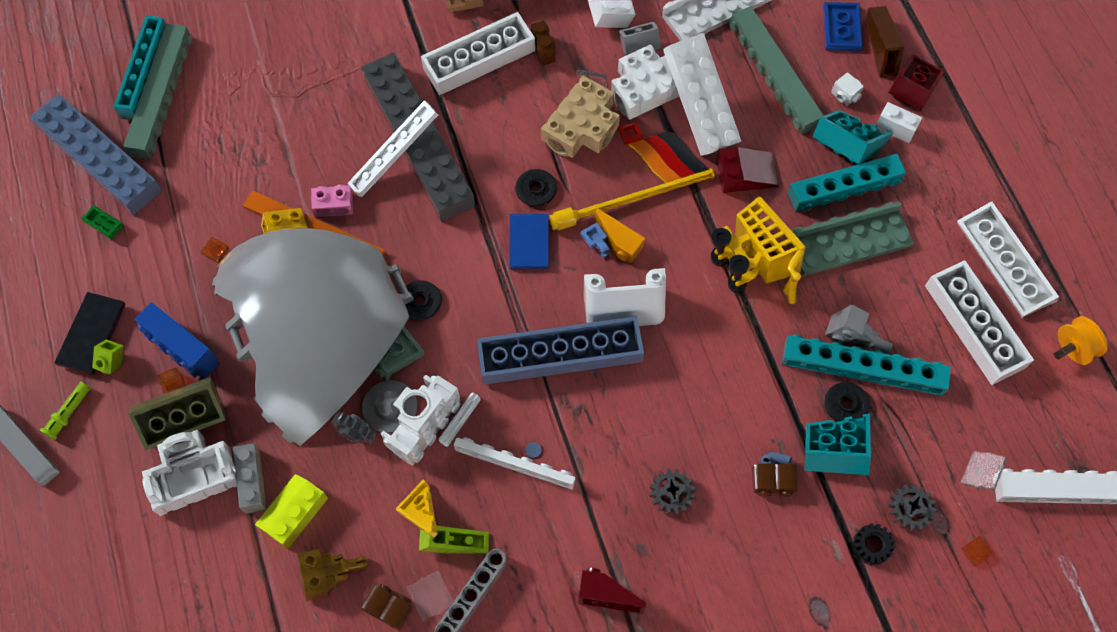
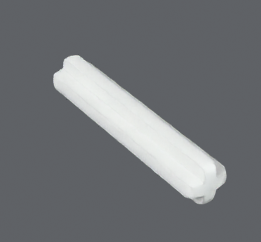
[439,392,481,446]

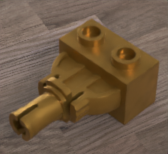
[297,549,368,602]

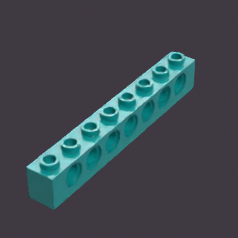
[781,335,951,396]

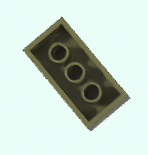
[128,377,227,451]

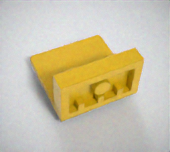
[261,208,307,234]

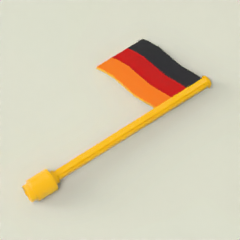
[549,131,716,231]

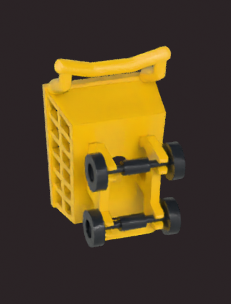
[711,197,806,304]

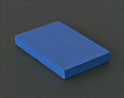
[823,2,863,51]
[509,214,548,269]

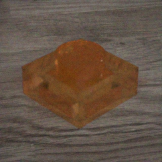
[201,237,230,263]
[961,536,994,567]

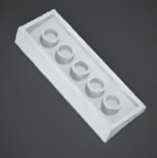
[957,201,1059,318]

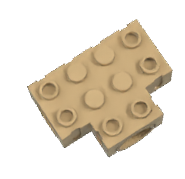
[541,75,620,158]

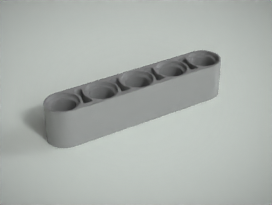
[0,405,61,487]
[435,549,507,632]

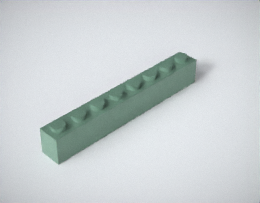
[730,6,824,135]
[123,24,192,159]

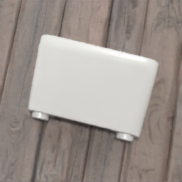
[584,268,666,326]

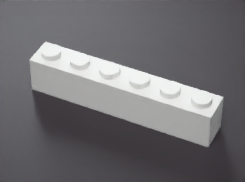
[994,469,1117,504]

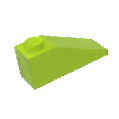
[419,526,489,554]

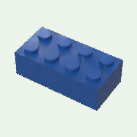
[134,302,220,380]

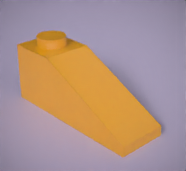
[595,208,645,263]

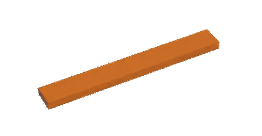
[243,190,386,256]

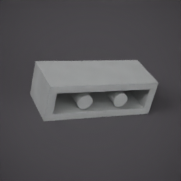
[233,443,267,514]

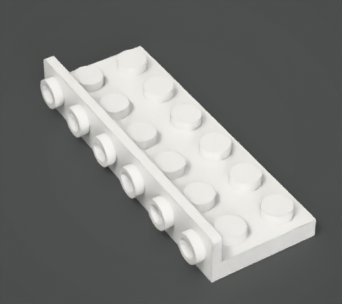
[662,0,772,41]

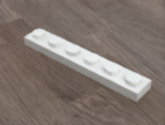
[348,101,439,197]
[454,437,575,490]

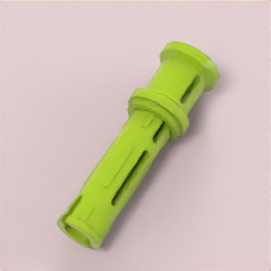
[39,381,91,441]

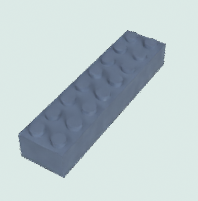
[29,93,162,216]
[477,316,644,385]

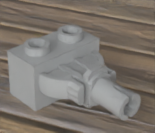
[825,305,893,354]

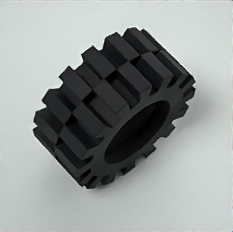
[853,523,895,565]

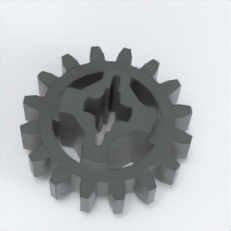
[331,413,376,445]
[649,468,695,515]
[888,484,937,531]

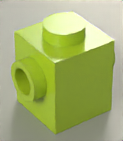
[92,339,124,374]

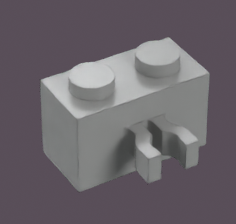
[619,22,661,55]

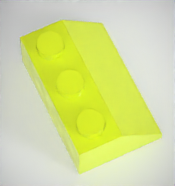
[255,474,328,549]

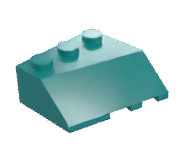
[812,110,894,164]
[804,414,871,475]

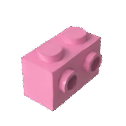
[311,184,353,217]

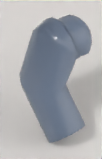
[760,452,792,464]

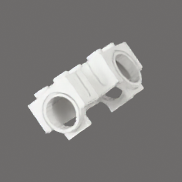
[611,44,679,120]
[381,375,461,466]
[142,430,237,516]

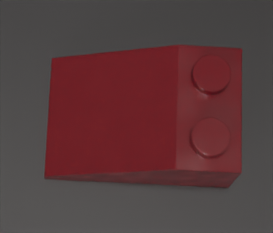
[888,54,945,111]
[716,147,779,193]
[578,568,646,614]

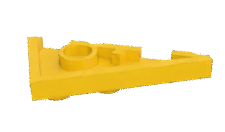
[396,479,438,538]

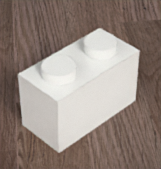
[876,102,922,143]

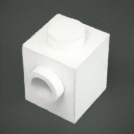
[831,72,864,106]

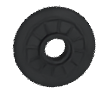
[515,169,557,206]
[400,281,442,320]
[825,382,870,422]

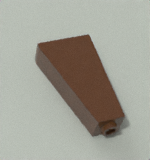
[866,6,904,77]

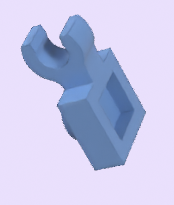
[580,222,610,258]

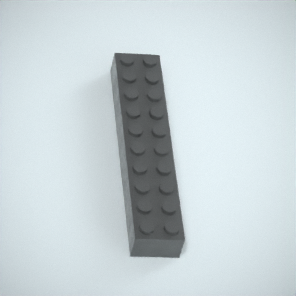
[361,53,475,222]

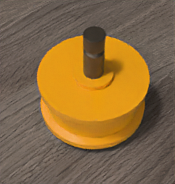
[1054,316,1108,365]

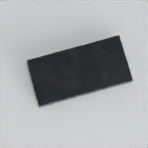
[54,292,126,375]

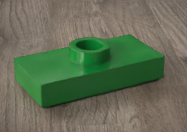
[81,205,124,241]

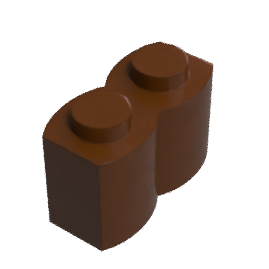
[531,21,556,65]
[752,464,798,497]
[360,584,413,631]

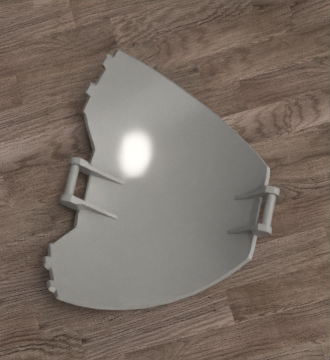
[212,228,414,446]

